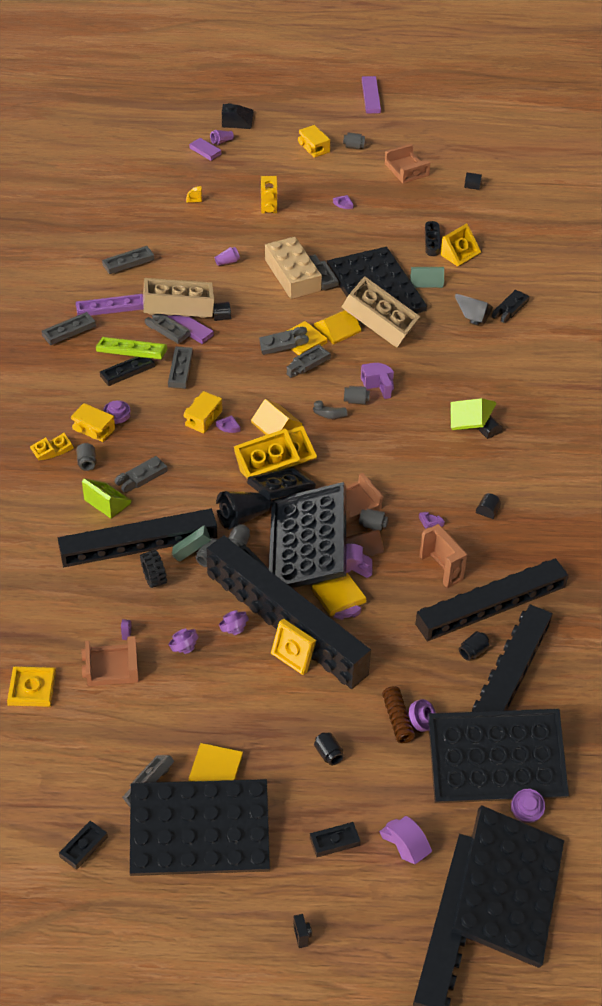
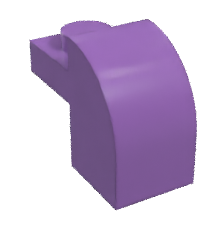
[361,363,394,399]
[346,544,372,578]
[379,816,432,864]

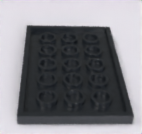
[327,246,427,326]
[269,482,346,588]
[428,709,569,803]
[130,779,270,876]
[451,805,564,968]

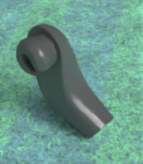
[313,400,347,419]

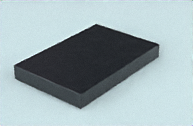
[247,467,316,500]

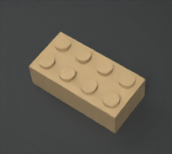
[265,237,322,299]
[341,276,420,347]
[143,278,214,318]

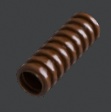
[382,686,415,743]

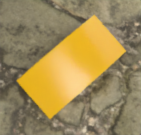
[30,433,74,461]

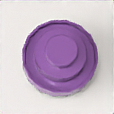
[104,401,130,424]
[219,610,249,635]
[168,628,199,654]
[409,699,436,732]
[511,789,545,823]

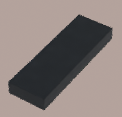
[100,356,155,386]

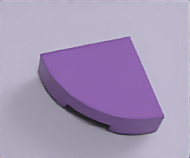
[333,195,353,209]
[216,416,240,433]
[419,512,445,529]
[333,605,361,619]
[121,619,131,640]

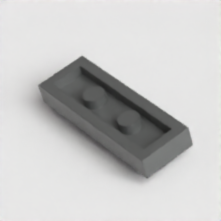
[102,246,154,274]
[42,312,96,345]
[168,346,193,389]

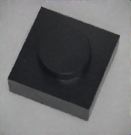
[293,914,312,948]

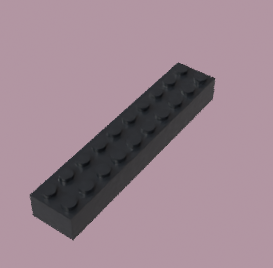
[206,535,371,689]

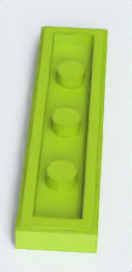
[96,337,168,359]

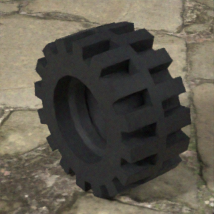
[140,549,167,588]

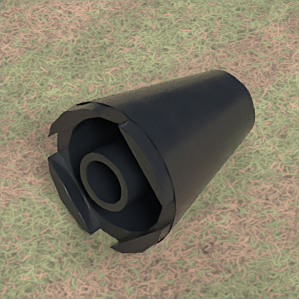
[216,491,272,530]

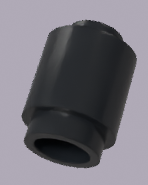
[459,631,489,661]
[314,732,344,766]

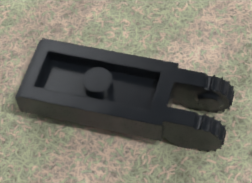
[492,290,530,323]

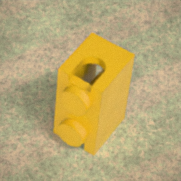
[298,125,330,158]
[261,176,277,214]
[184,391,222,433]
[71,403,115,442]

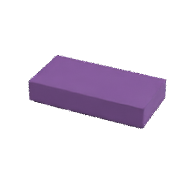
[189,138,221,161]

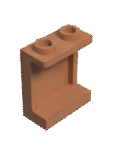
[385,144,430,183]
[346,473,383,524]
[419,524,467,588]
[81,636,139,686]

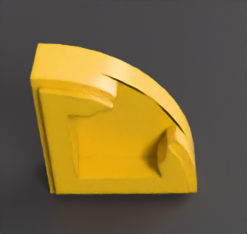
[186,186,202,203]

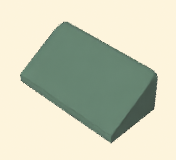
[410,267,444,288]
[172,525,211,562]

